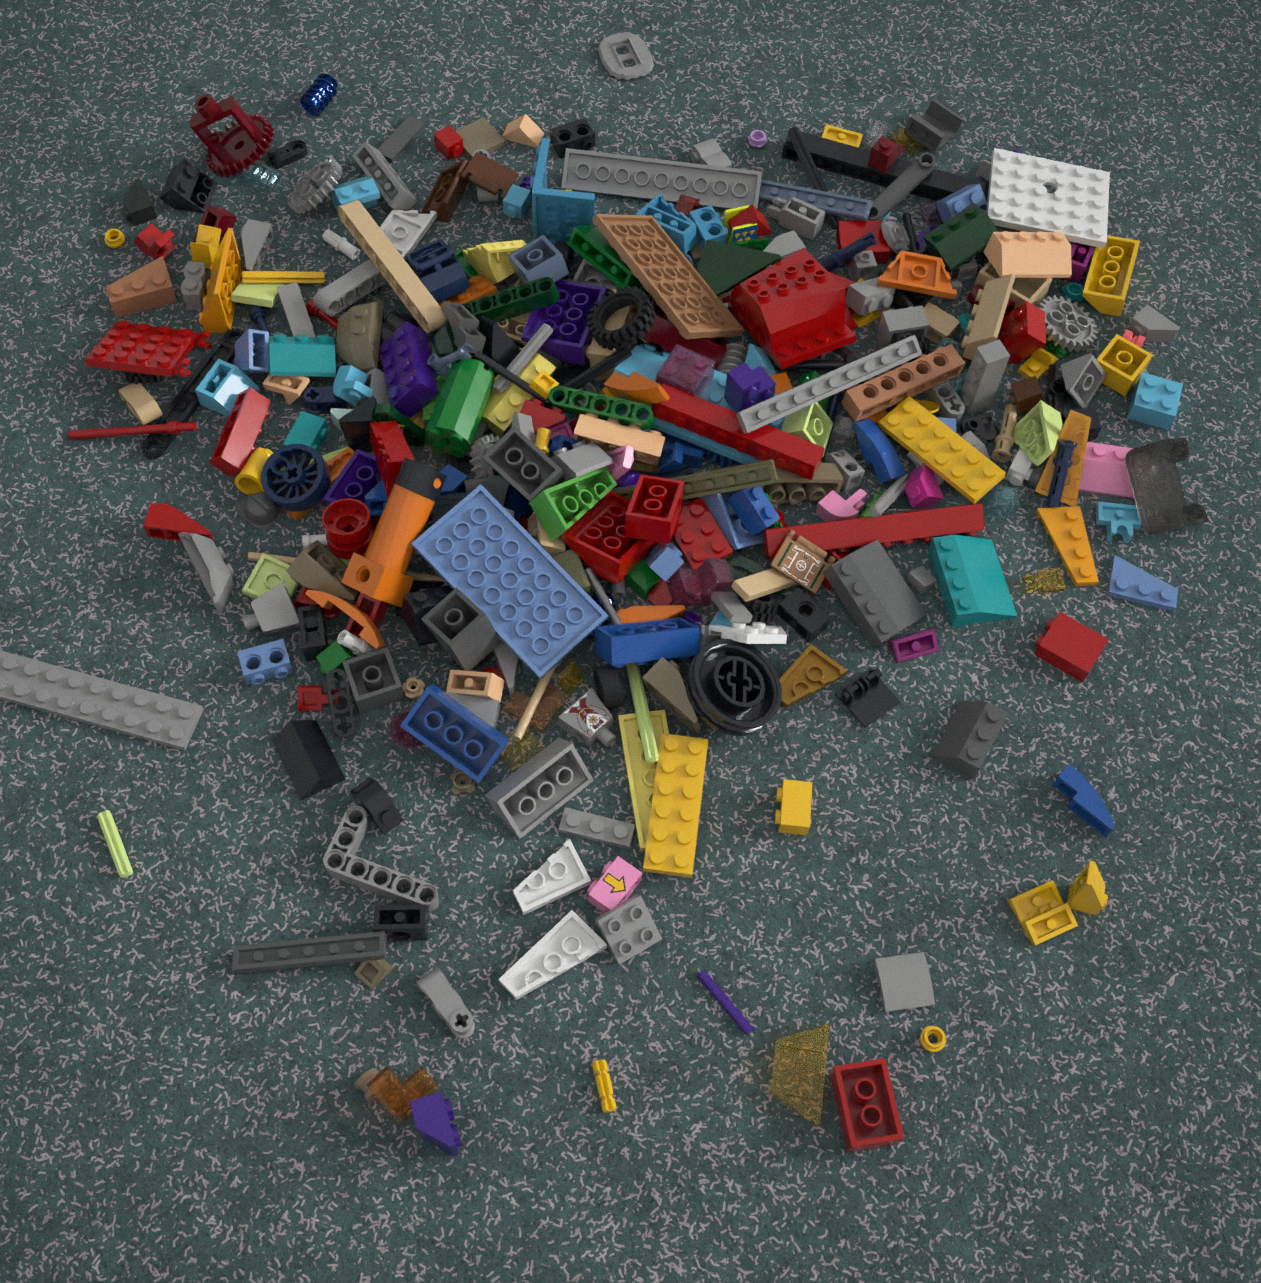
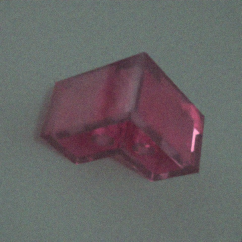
[666,557,734,607]

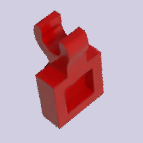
[297,685,340,711]

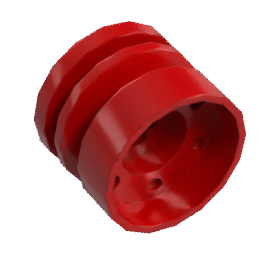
[322,498,374,560]

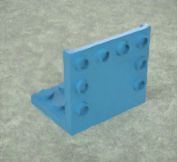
[530,138,595,254]

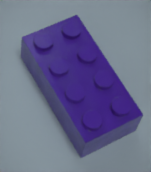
[379,321,439,418]

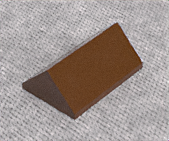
[420,159,469,223]

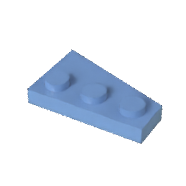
[1107,555,1178,612]

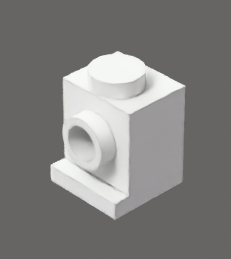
[1005,449,1036,486]

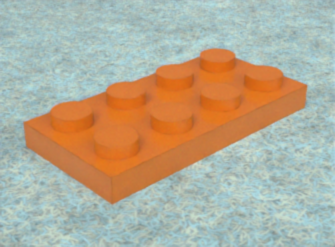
[409,275,498,328]

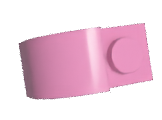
[815,488,867,522]

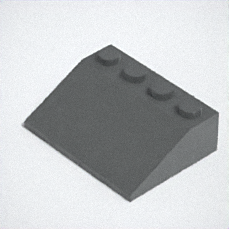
[823,539,927,648]

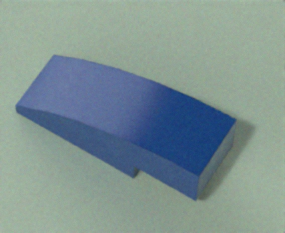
[853,419,906,483]
[1053,764,1115,838]

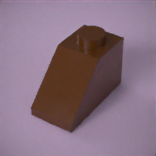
[1009,376,1044,413]

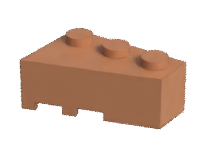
[106,256,178,318]

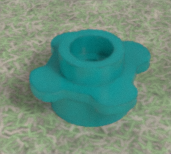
[1062,283,1084,302]

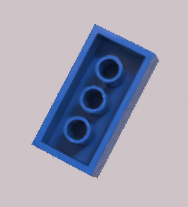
[595,617,699,668]
[400,684,510,783]

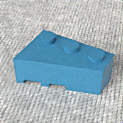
[635,193,697,255]

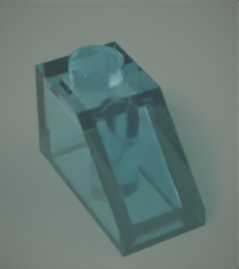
[968,486,1019,518]

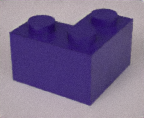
[724,362,776,413]

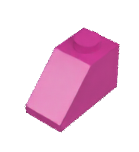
[904,463,944,509]

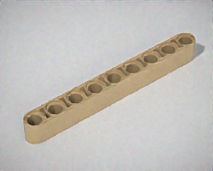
[338,200,448,333]

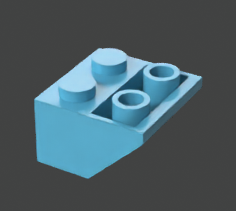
[195,359,260,417]

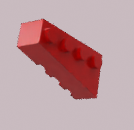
[370,421,414,497]

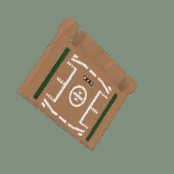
[770,529,835,594]

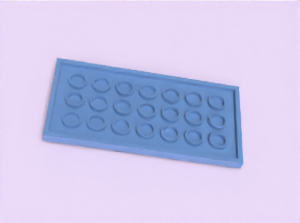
[411,484,609,680]

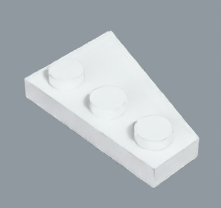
[513,838,591,915]

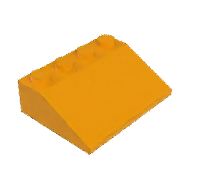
[199,228,243,334]

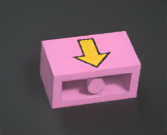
[587,856,642,913]

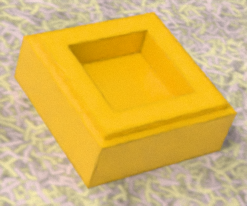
[529,370,559,399]

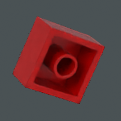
[997,301,1046,364]

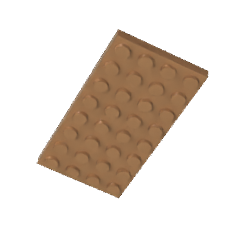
[592,214,744,339]

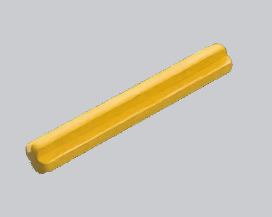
[242,271,325,284]

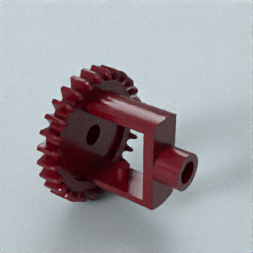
[190,94,274,178]

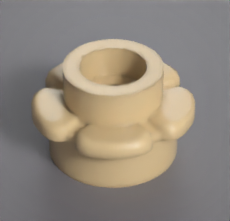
[402,677,425,699]

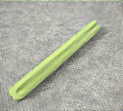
[626,663,659,763]

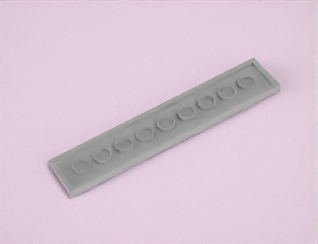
[561,148,762,209]
[0,650,204,750]

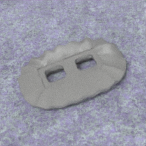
[598,32,654,81]

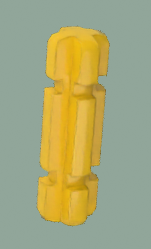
[593,1059,616,1113]

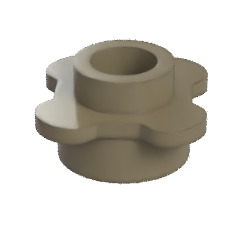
[450,771,475,795]

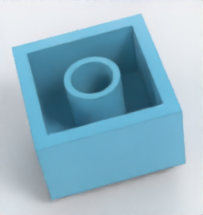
[1127,372,1183,430]

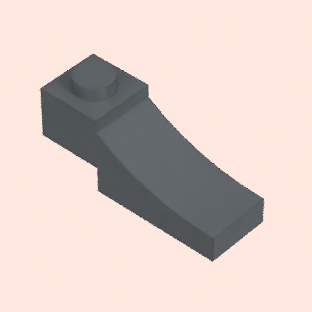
[441,302,486,355]

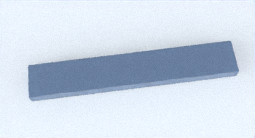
[759,179,873,222]

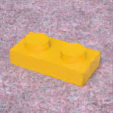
[822,124,863,148]

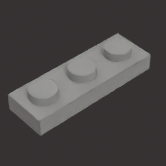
[558,807,635,849]

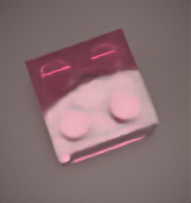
[656,344,715,397]

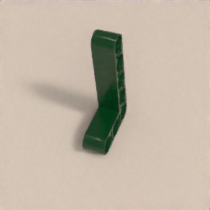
[462,277,560,360]

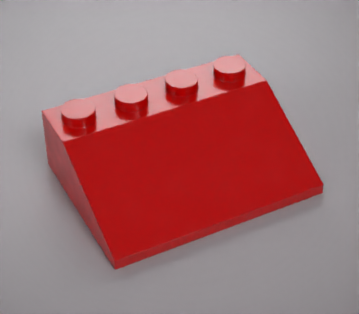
[561,491,658,585]

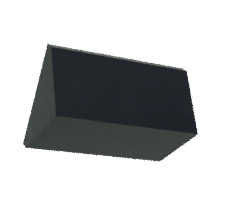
[272,720,346,800]

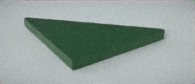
[697,240,782,296]

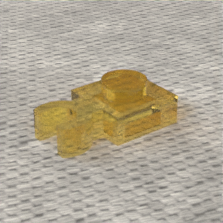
[888,126,923,157]
[1022,567,1066,594]

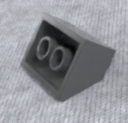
[482,426,565,502]
[931,701,1009,779]

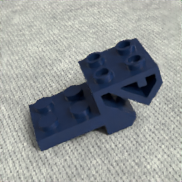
[405,238,470,303]

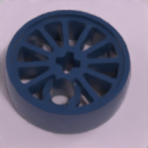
[261,444,331,512]

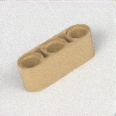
[118,382,163,425]

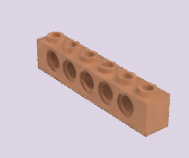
[842,344,966,423]

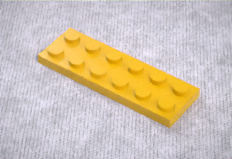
[878,396,1006,504]
[643,733,708,878]

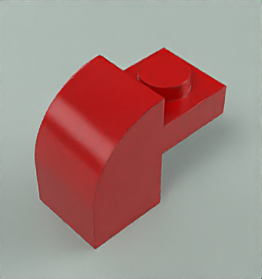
[133,223,176,260]

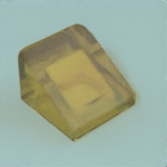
[558,661,585,695]

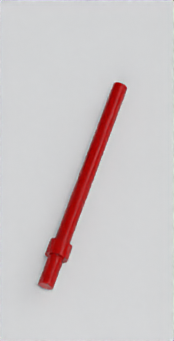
[68,421,197,439]

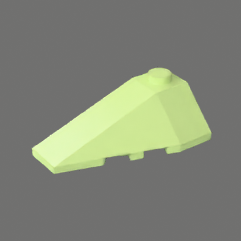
[1013,400,1063,466]

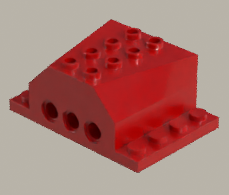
[723,248,856,370]

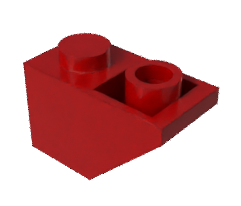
[520,398,568,433]

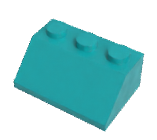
[269,334,336,377]

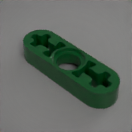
[373,403,425,446]

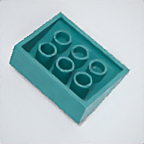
[928,535,1017,627]

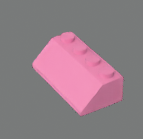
[1079,442,1153,501]

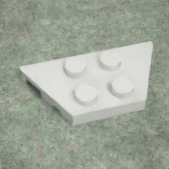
[380,210,437,261]
[703,622,787,644]

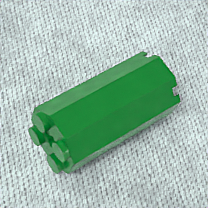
[425,359,495,458]

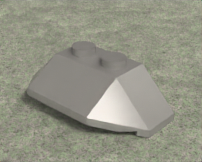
[178,532,235,613]

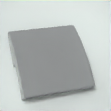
[874,952,935,1012]

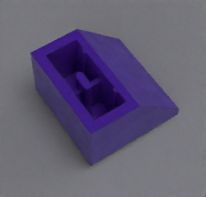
[410,1092,462,1156]

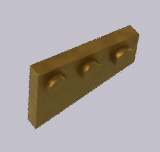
[779,644,848,709]

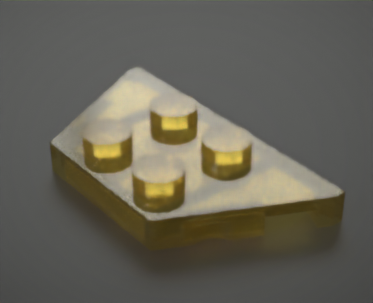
[769,1023,830,1127]

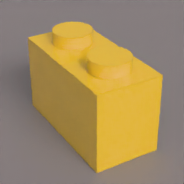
[774,779,812,835]

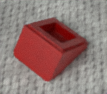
[646,579,679,606]

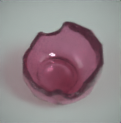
[390,712,423,749]

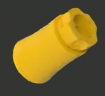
[235,447,273,495]

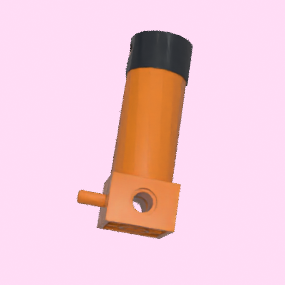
[341,457,448,607]

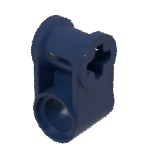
[303,385,346,415]

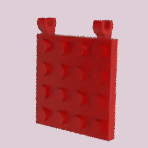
[85,321,212,377]

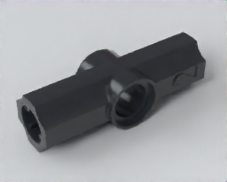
[1045,362,1068,422]

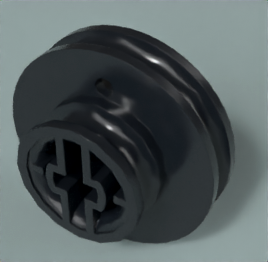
[685,639,782,736]

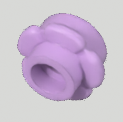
[748,130,767,148]

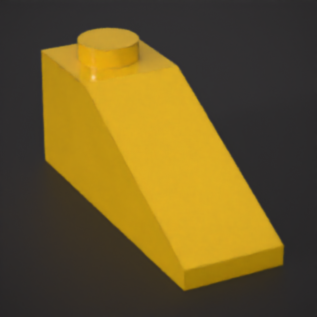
[1067,861,1108,915]

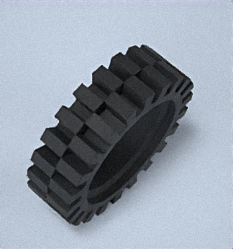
[587,286,655,351]

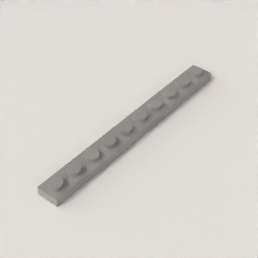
[735,335,922,434]

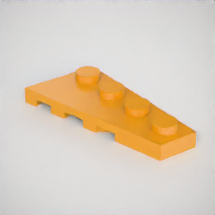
[1036,506,1099,586]

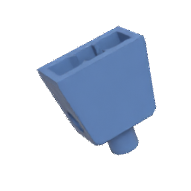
[234,329,270,374]

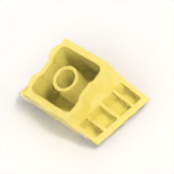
[463,240,527,284]

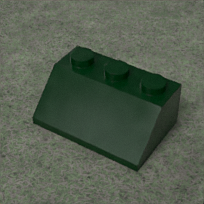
[924,203,999,272]

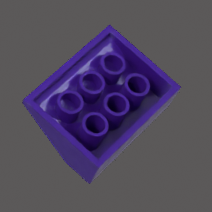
[521,280,607,365]

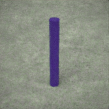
[697,970,754,1036]

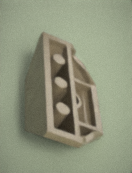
[335,300,384,372]

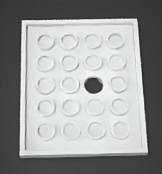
[986,148,1110,248]

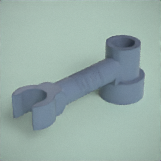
[427,343,474,378]

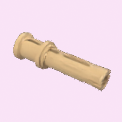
[991,404,1018,463]

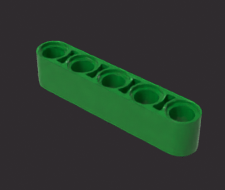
[549,386,655,429]

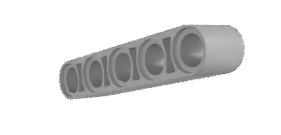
[313,259,387,316]

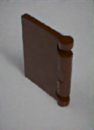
[461,152,519,200]

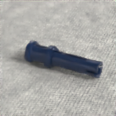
[817,232,877,272]
[1046,439,1078,507]

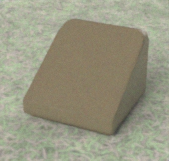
[354,959,393,990]

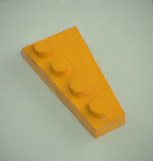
[1035,409,1091,506]

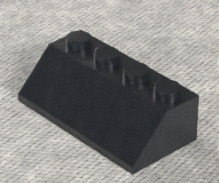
[401,585,453,646]

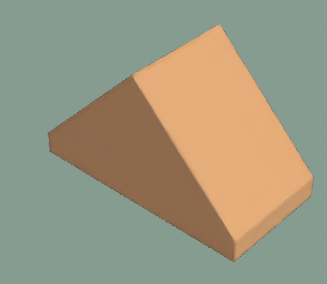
[502,114,544,148]

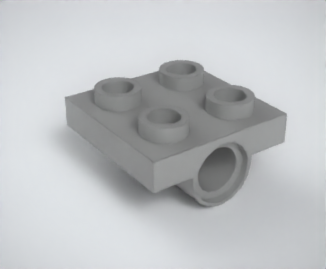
[595,894,662,965]

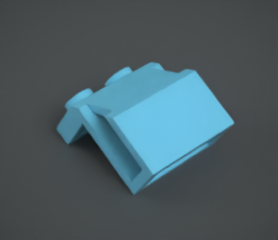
[331,176,380,216]

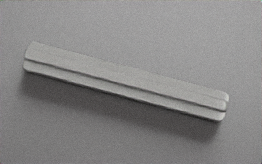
[493,323,553,394]
[869,474,909,518]

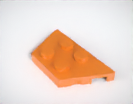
[877,250,957,300]

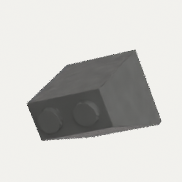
[421,587,501,671]

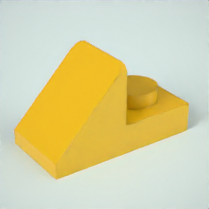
[190,224,221,269]
[1018,347,1059,381]

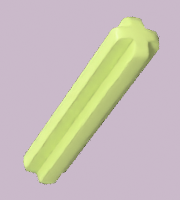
[97,810,133,878]

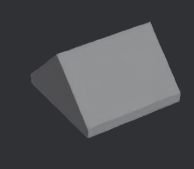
[1060,353,1107,408]

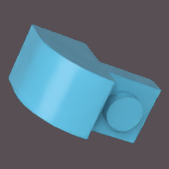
[333,365,373,406]

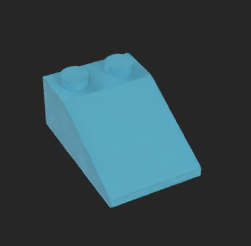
[613,342,677,386]

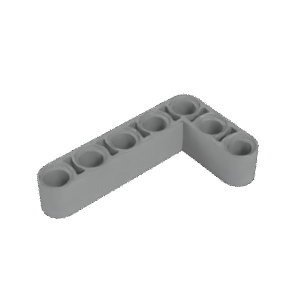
[323,806,440,912]

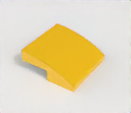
[1008,880,1078,945]

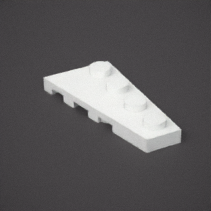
[498,910,607,1000]

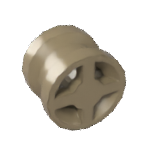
[355,1068,389,1102]

